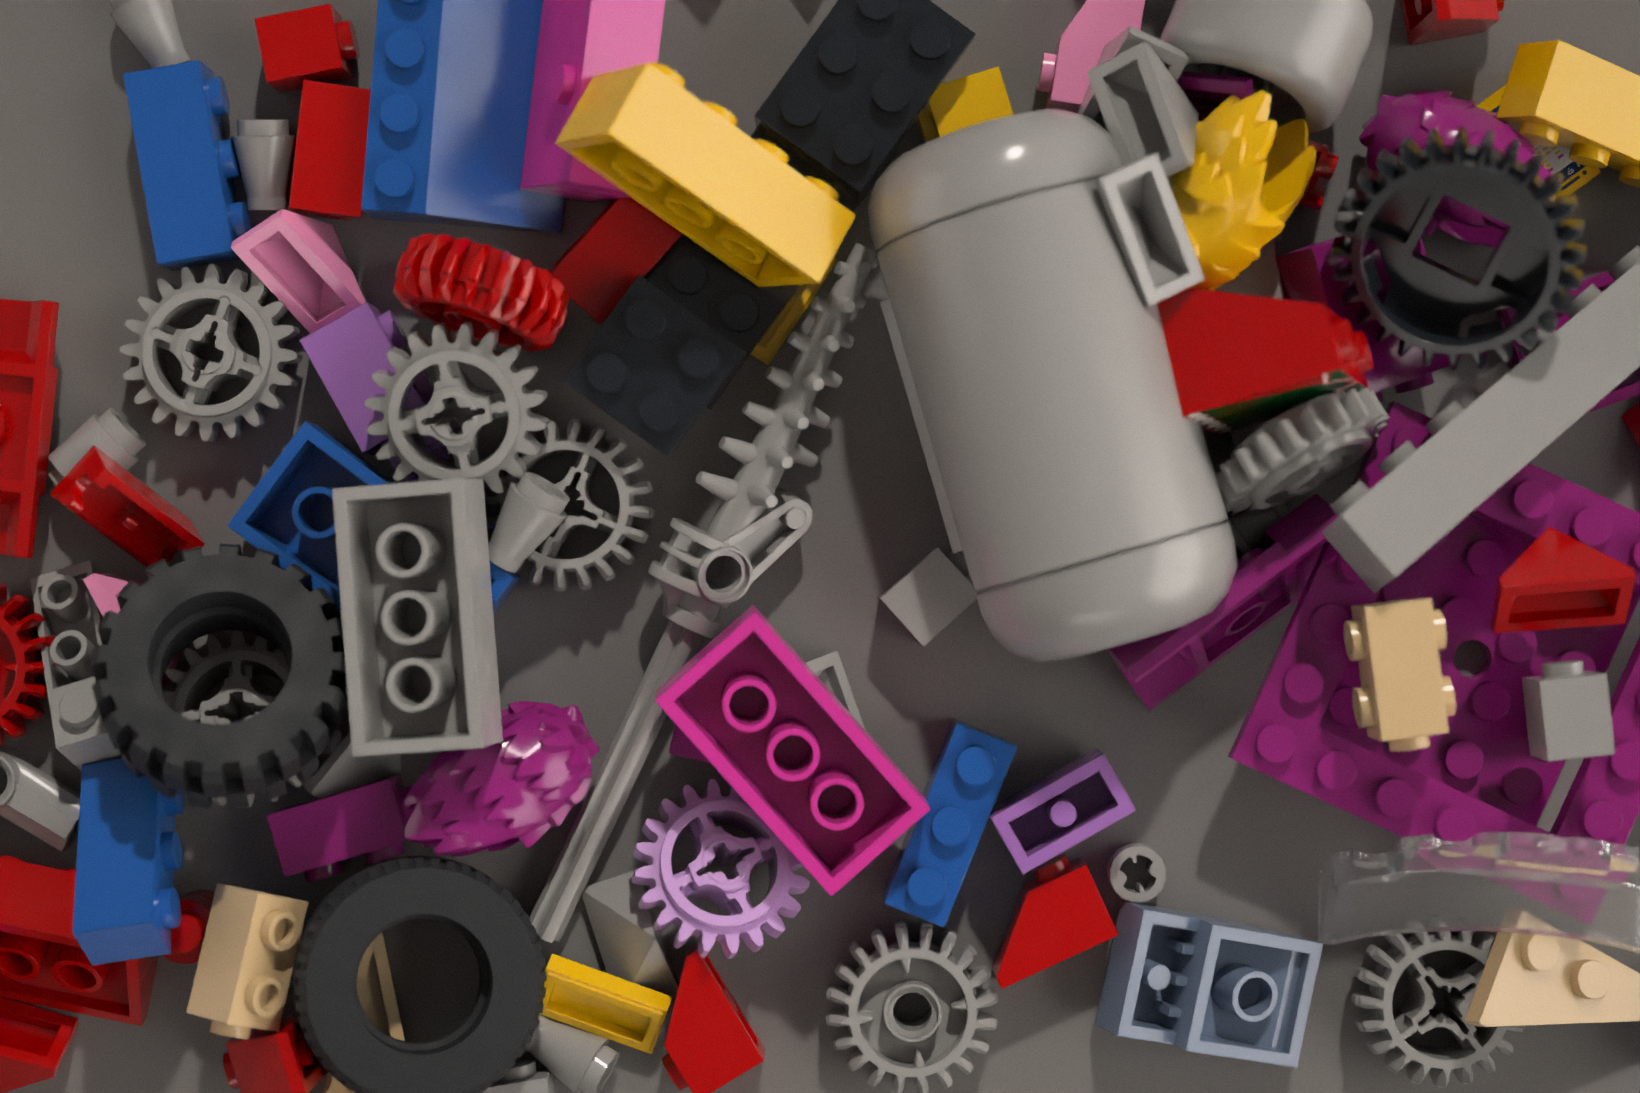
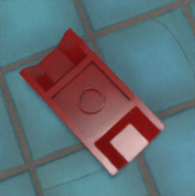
[0,299,59,559]

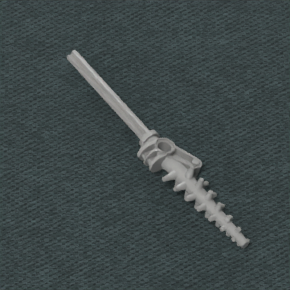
[530,243,879,943]

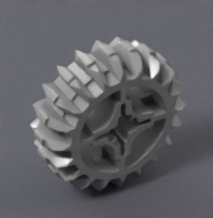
[484,419,655,591]
[1352,912,1525,1088]

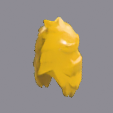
[1168,90,1316,291]

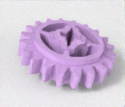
[631,779,810,959]

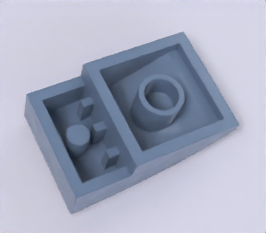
[1095,900,1323,1068]

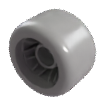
[1160,0,1374,135]

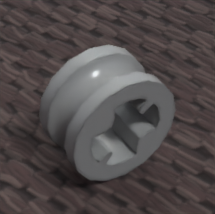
[1106,843,1166,903]

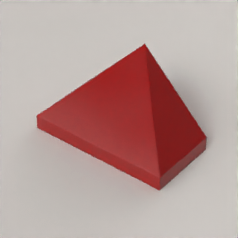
[1490,526,1636,634]
[0,998,78,1093]

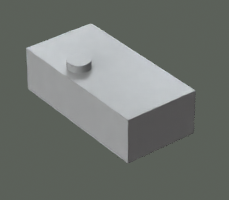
[332,478,503,757]

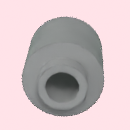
[48,408,146,486]

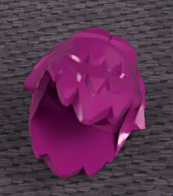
[1359,89,1551,247]
[404,701,600,857]

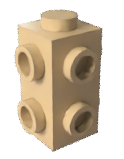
[1344,597,1456,751]
[186,883,308,1039]

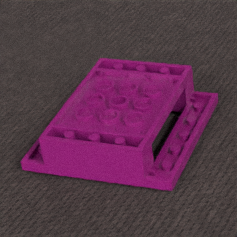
[1227,401,1640,922]

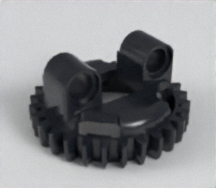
[1331,127,1588,371]

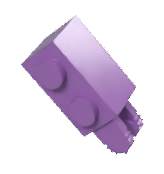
[299,302,454,483]

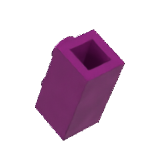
[266,774,414,883]

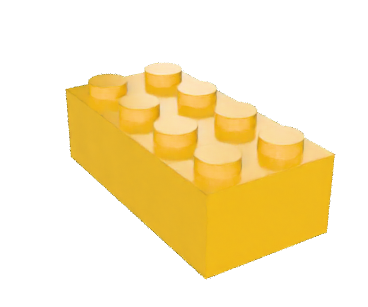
[555,62,856,287]

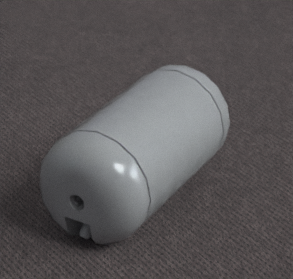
[868,109,1237,662]

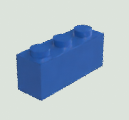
[123,60,252,271]
[882,718,1017,928]
[72,758,185,965]

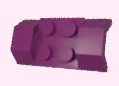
[1108,493,1339,712]

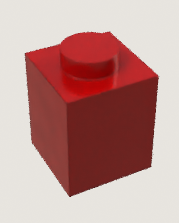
[254,4,359,93]

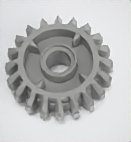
[826,920,998,1093]

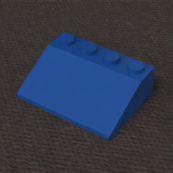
[361,0,565,234]

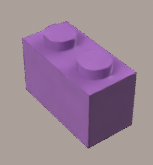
[989,748,1136,874]

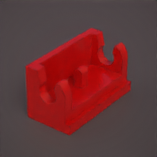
[289,80,371,221]
[548,197,683,325]
[50,445,205,567]

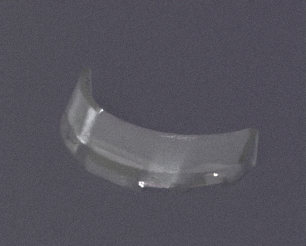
[1318,832,1640,953]

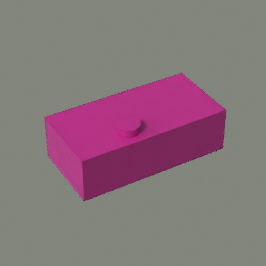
[520,0,665,203]
[655,605,930,897]

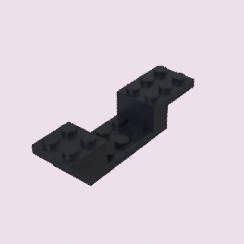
[562,0,976,458]

